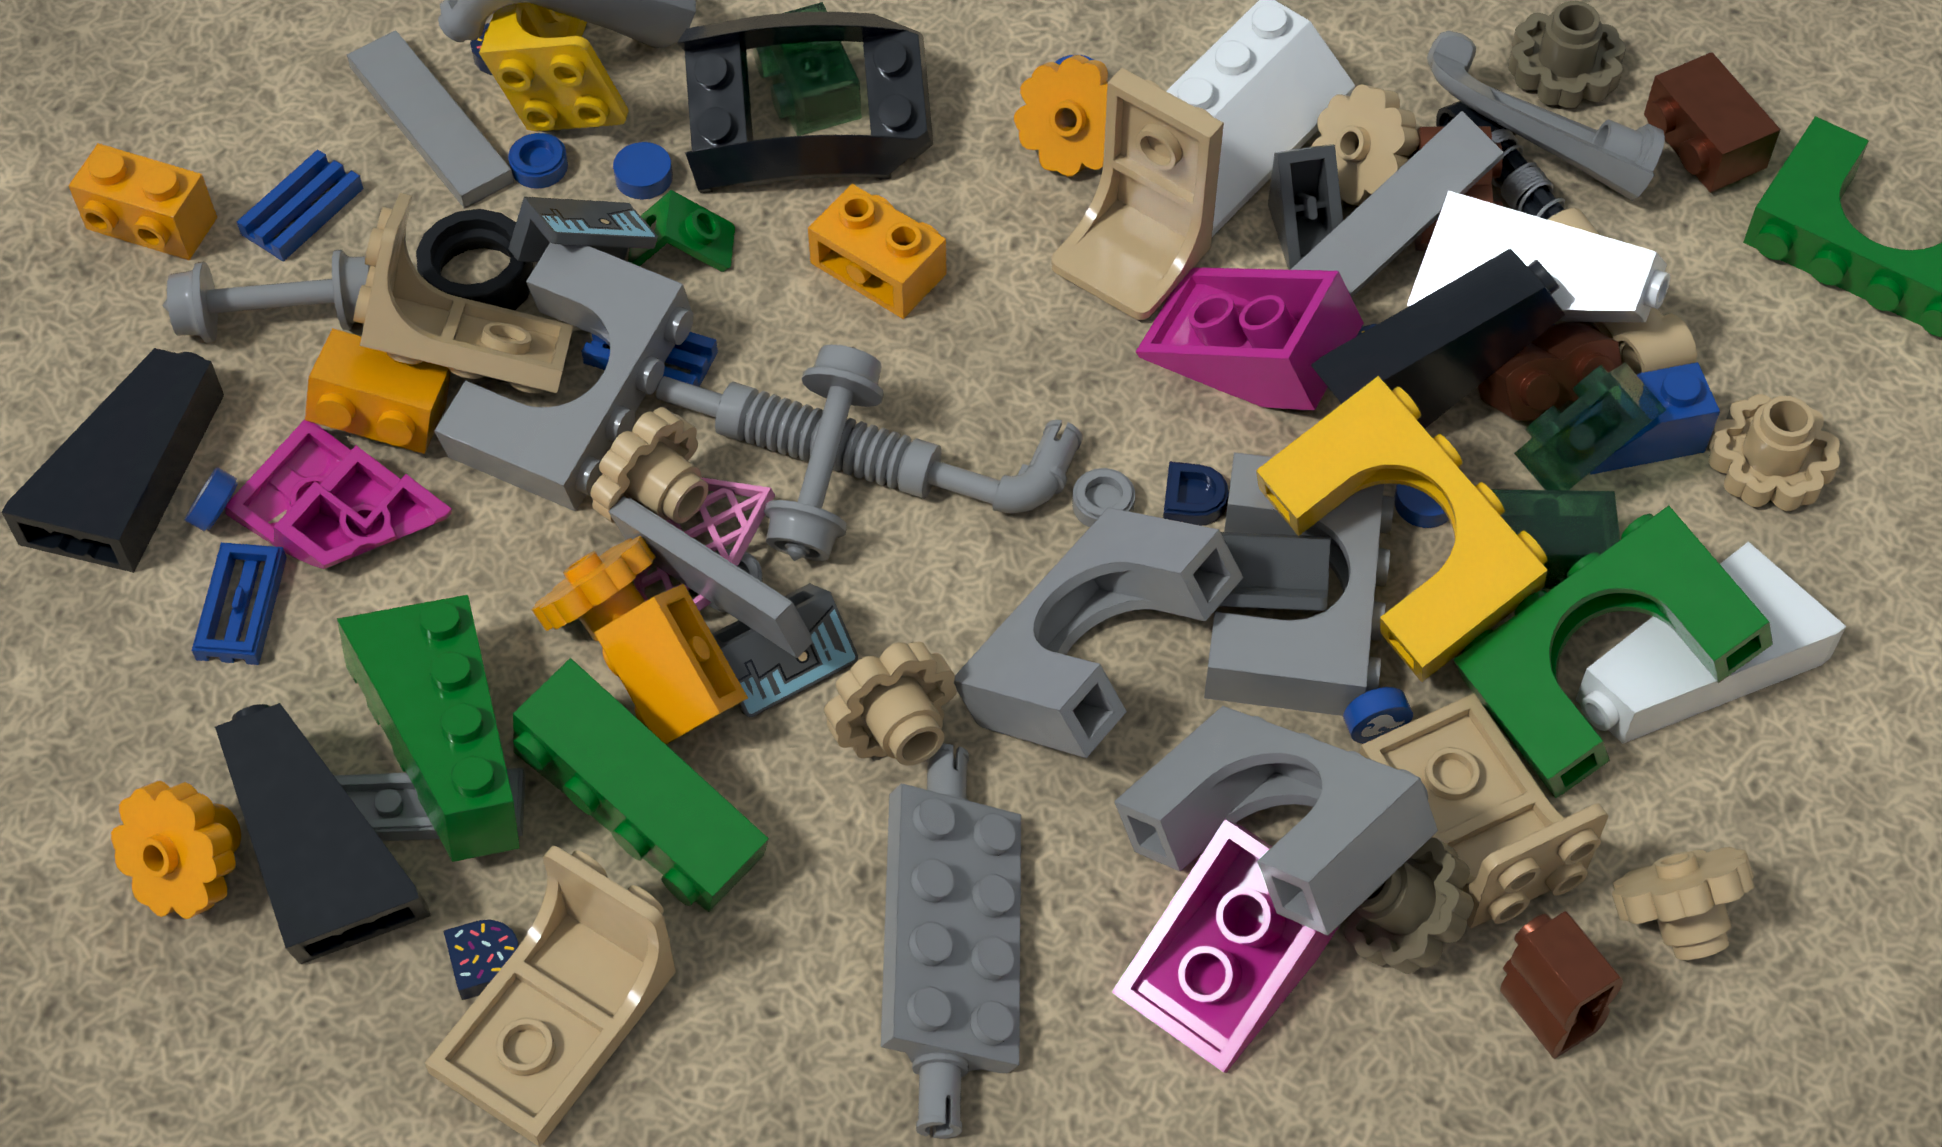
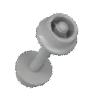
[162,249,370,342]
[764,344,884,561]

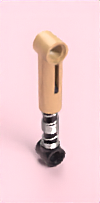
[1436,88,1697,383]

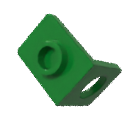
[627,190,735,272]

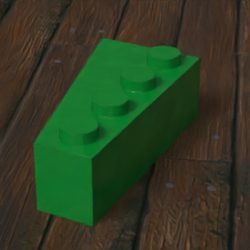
[337,595,520,862]
[513,658,769,912]

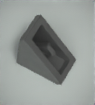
[1268,144,1343,270]

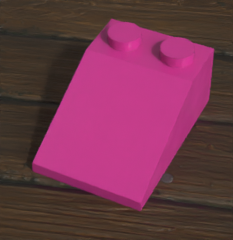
[1136,267,1364,410]
[1112,819,1341,1073]

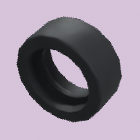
[416,209,533,311]

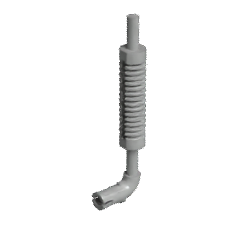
[656,376,1083,514]

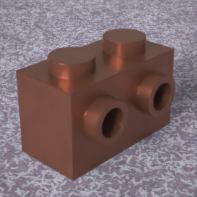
[1644,52,1781,193]

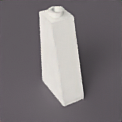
[1407,191,1670,322]
[1576,542,1846,744]

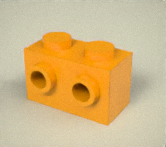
[68,143,218,260]
[808,184,947,319]
[305,328,451,454]
[594,584,748,744]

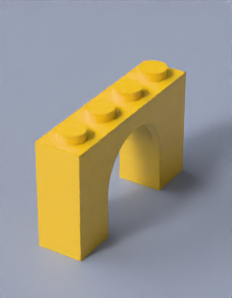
[1256,376,1548,682]

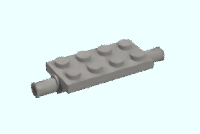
[881,744,1021,1139]

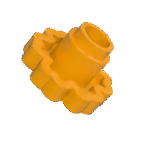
[1014,55,1108,176]
[531,535,655,641]
[111,780,241,919]

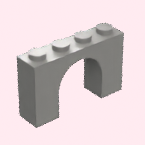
[434,242,693,511]
[1204,452,1395,716]
[954,507,1243,758]
[1114,706,1438,936]

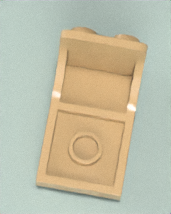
[1051,68,1224,320]
[353,193,573,393]
[1359,693,1608,929]
[425,846,676,1147]

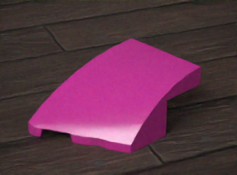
[225,419,452,569]

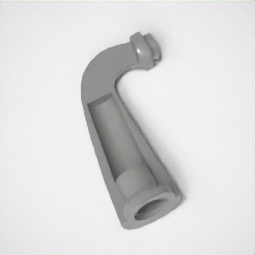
[438,0,696,48]
[1427,31,1665,201]

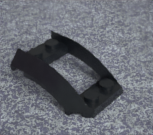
[677,12,933,193]

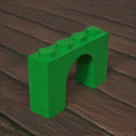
[1743,116,1942,337]
[1454,505,1773,798]

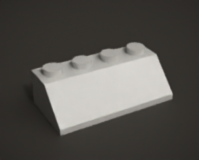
[1166,0,1355,237]

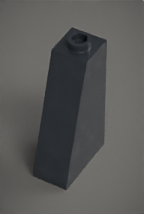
[1311,248,1565,429]
[1,348,224,573]
[215,703,431,964]

